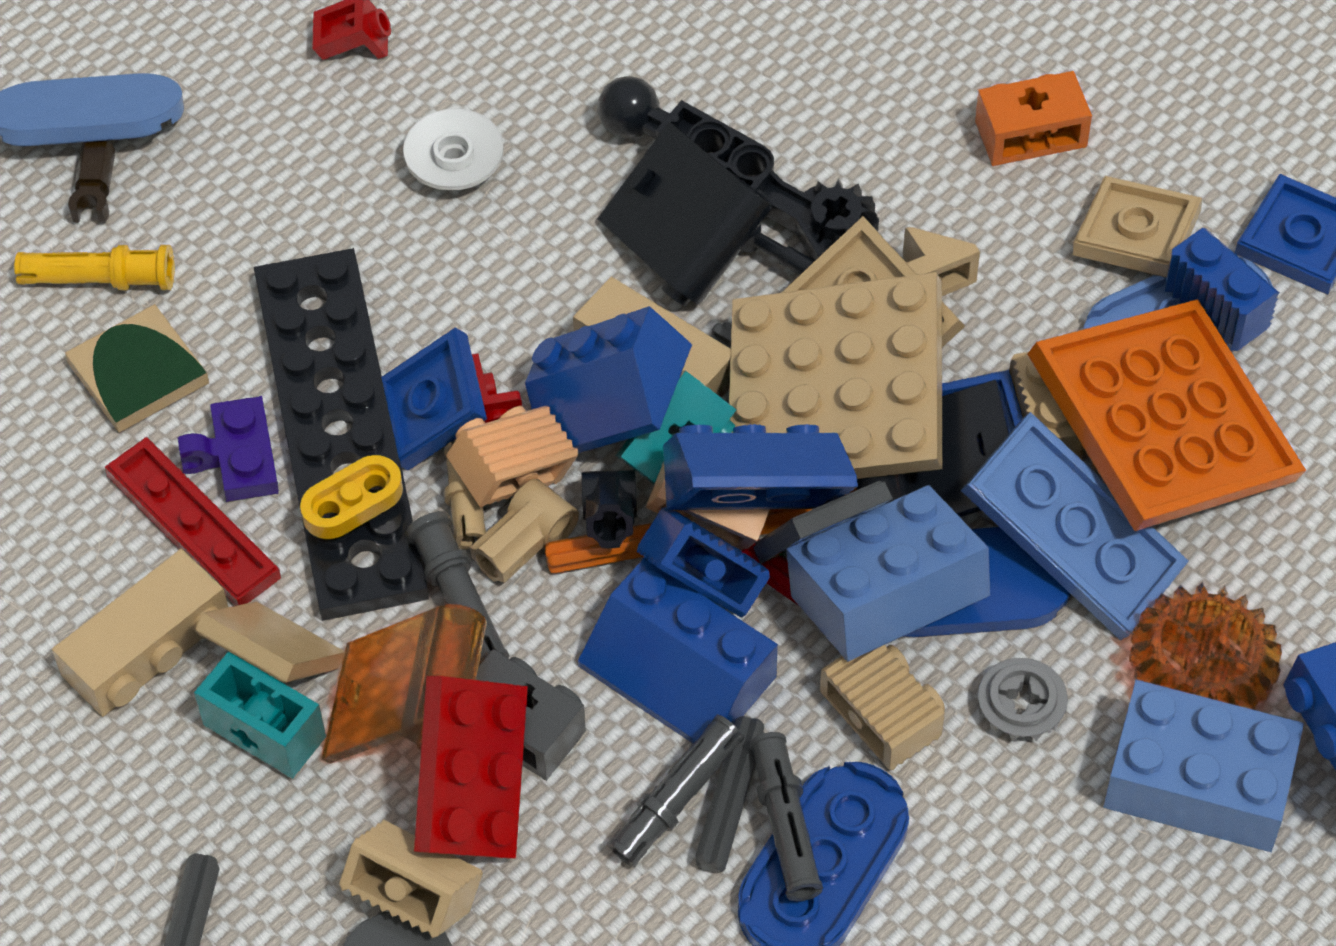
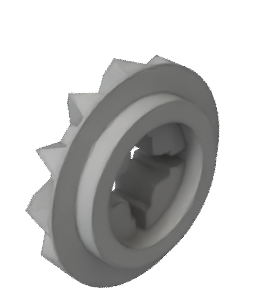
[978,658,1068,741]

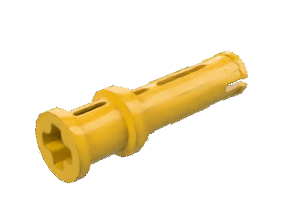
[14,245,175,290]

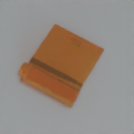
[321,604,487,764]

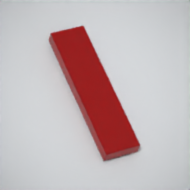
[105,437,281,606]

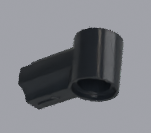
[582,470,637,549]

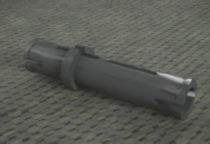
[606,714,745,868]
[750,732,823,901]

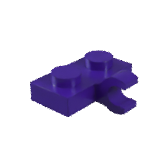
[177,396,279,502]

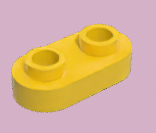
[300,455,403,539]

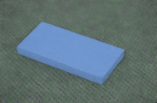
[961,412,1189,641]

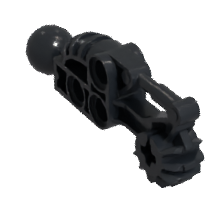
[597,76,879,275]

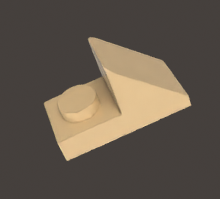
[903,227,980,296]

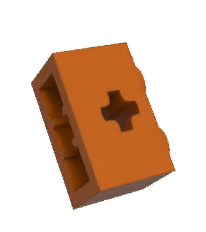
[975,71,1092,166]

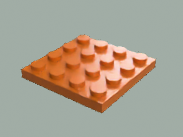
[1027,299,1306,532]

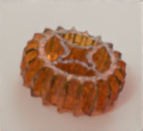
[1129,582,1282,710]

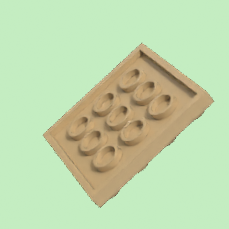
[729,272,942,479]

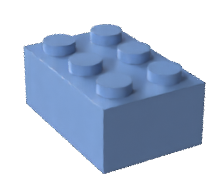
[786,485,990,662]
[1103,680,1304,853]

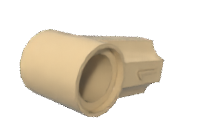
[470,479,579,583]

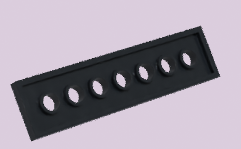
[254,248,429,621]

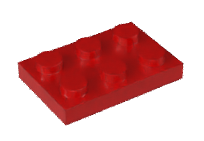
[414,676,528,859]

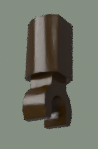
[68,141,115,223]

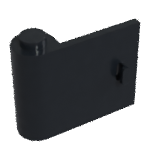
[597,122,774,307]
[854,380,1010,517]

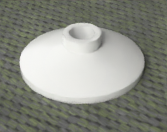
[403,109,503,190]

